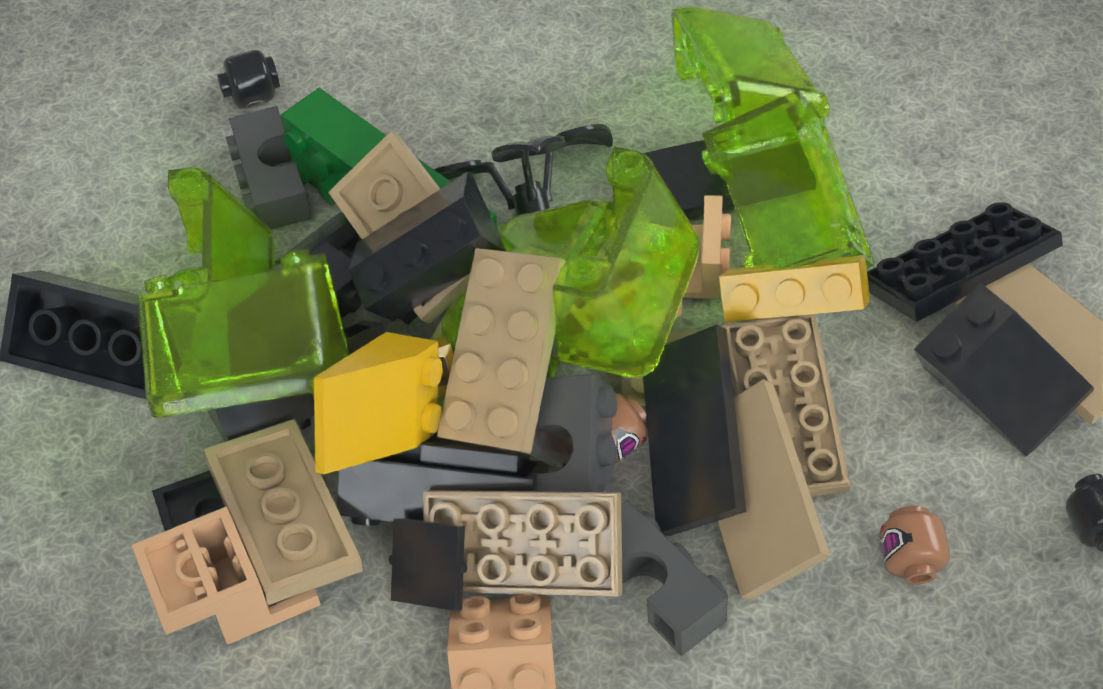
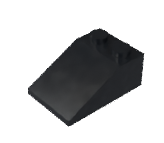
[914,283,1094,456]

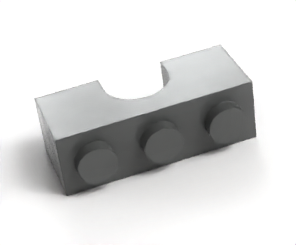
[225,106,311,232]
[537,374,617,492]
[621,500,728,656]

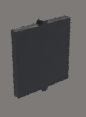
[389,518,467,611]

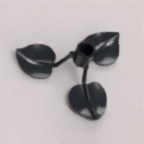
[434,124,613,231]

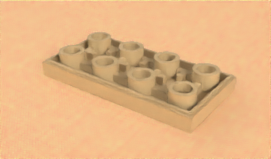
[955,263,1103,425]
[722,314,850,497]
[718,379,831,600]
[423,490,622,597]

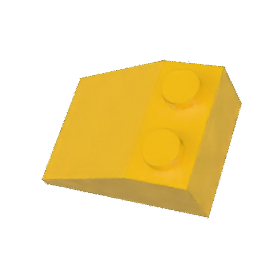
[314,332,443,474]

